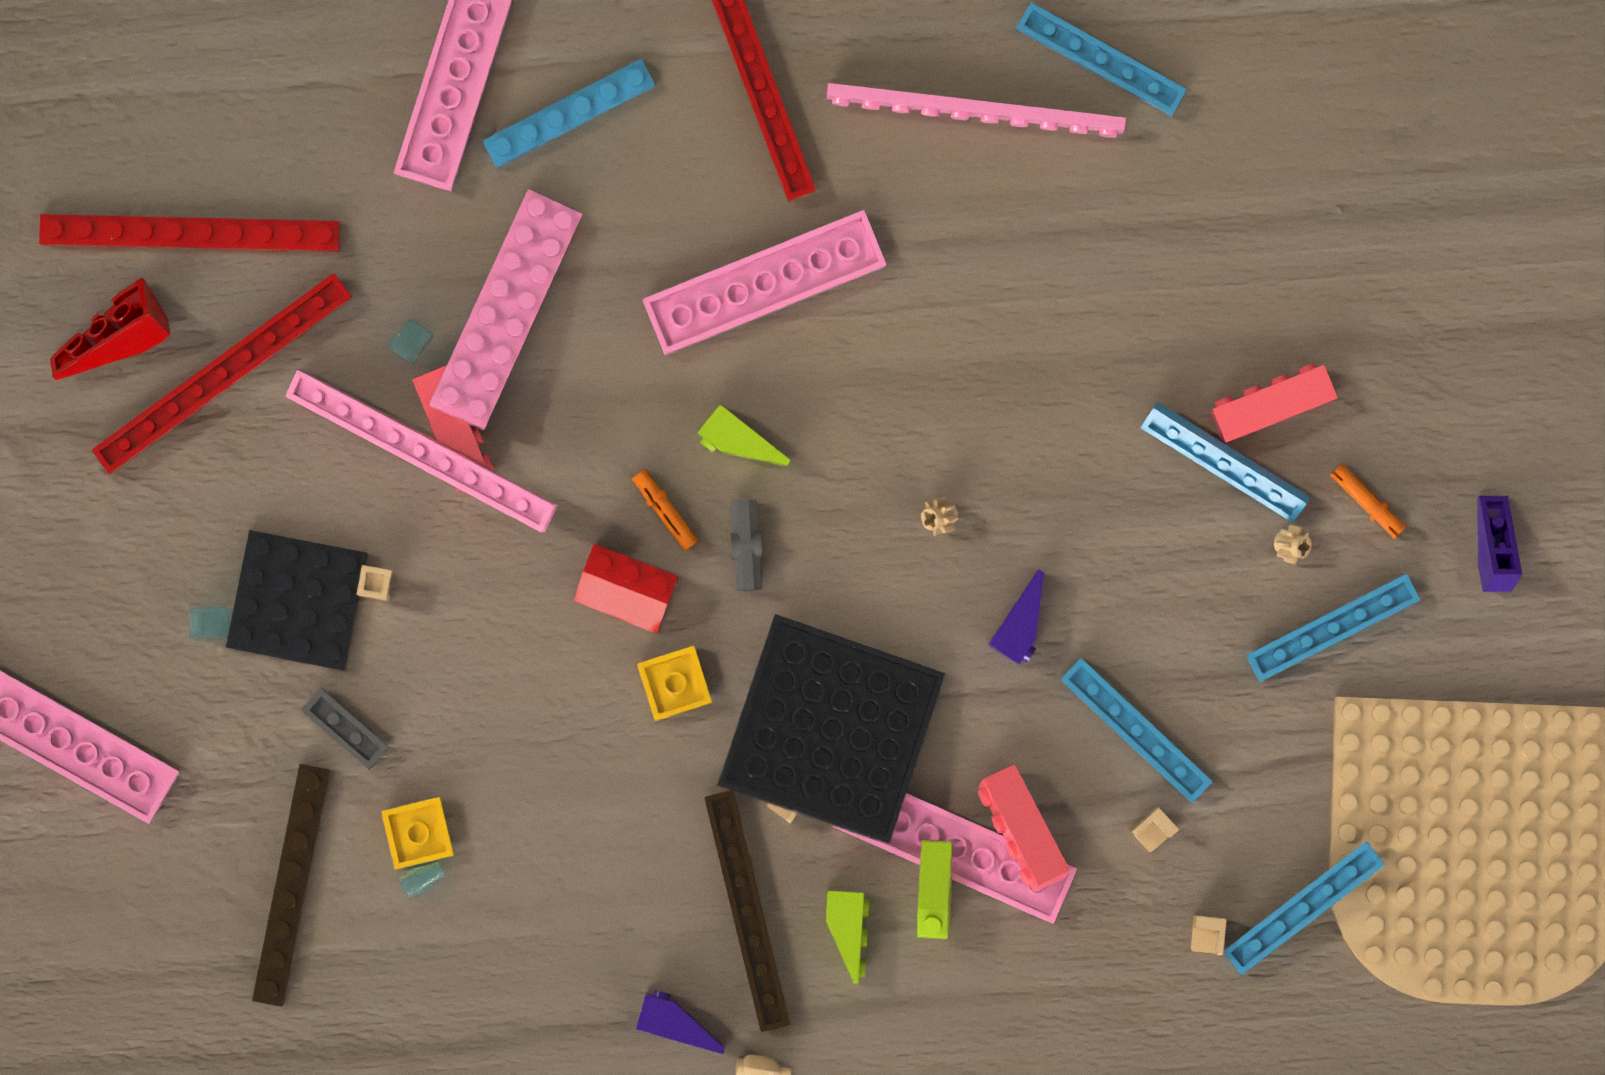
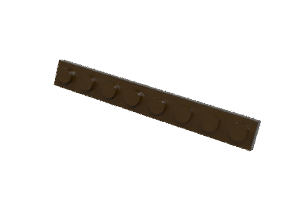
[252,764,330,1007]
[704,790,790,1032]

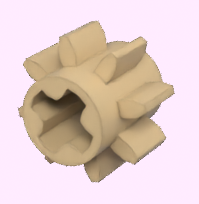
[921,497,959,536]
[1274,525,1312,564]

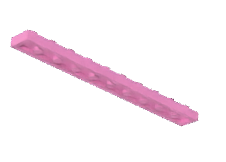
[827,83,1126,138]
[285,369,558,533]

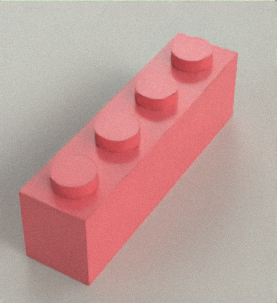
[1210,362,1338,444]
[412,366,495,492]
[978,764,1070,893]

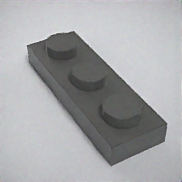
[301,688,390,770]

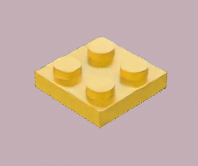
[637,646,712,721]
[381,797,454,870]

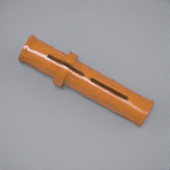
[1330,463,1407,539]
[631,468,700,552]

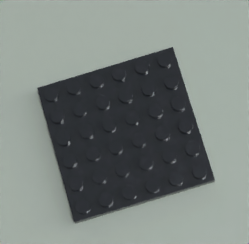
[717,614,945,845]

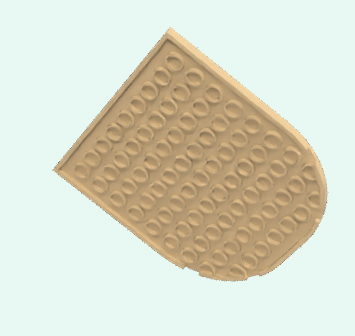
[1329,697,1605,1006]

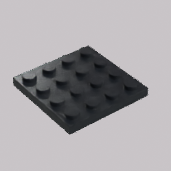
[226,530,368,671]

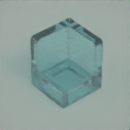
[386,320,434,365]
[189,607,230,639]

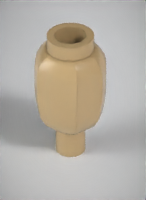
[735,1055,791,1075]

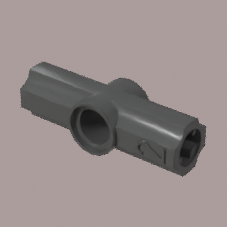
[730,499,763,591]

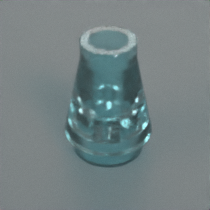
[398,861,445,899]

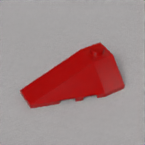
[50,278,171,381]

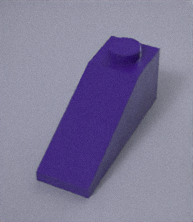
[1477,496,1522,592]
[988,570,1044,665]
[636,989,725,1054]

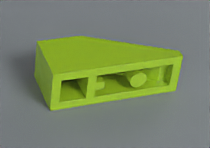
[698,405,791,467]
[917,840,952,939]

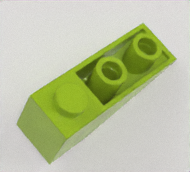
[826,890,869,984]

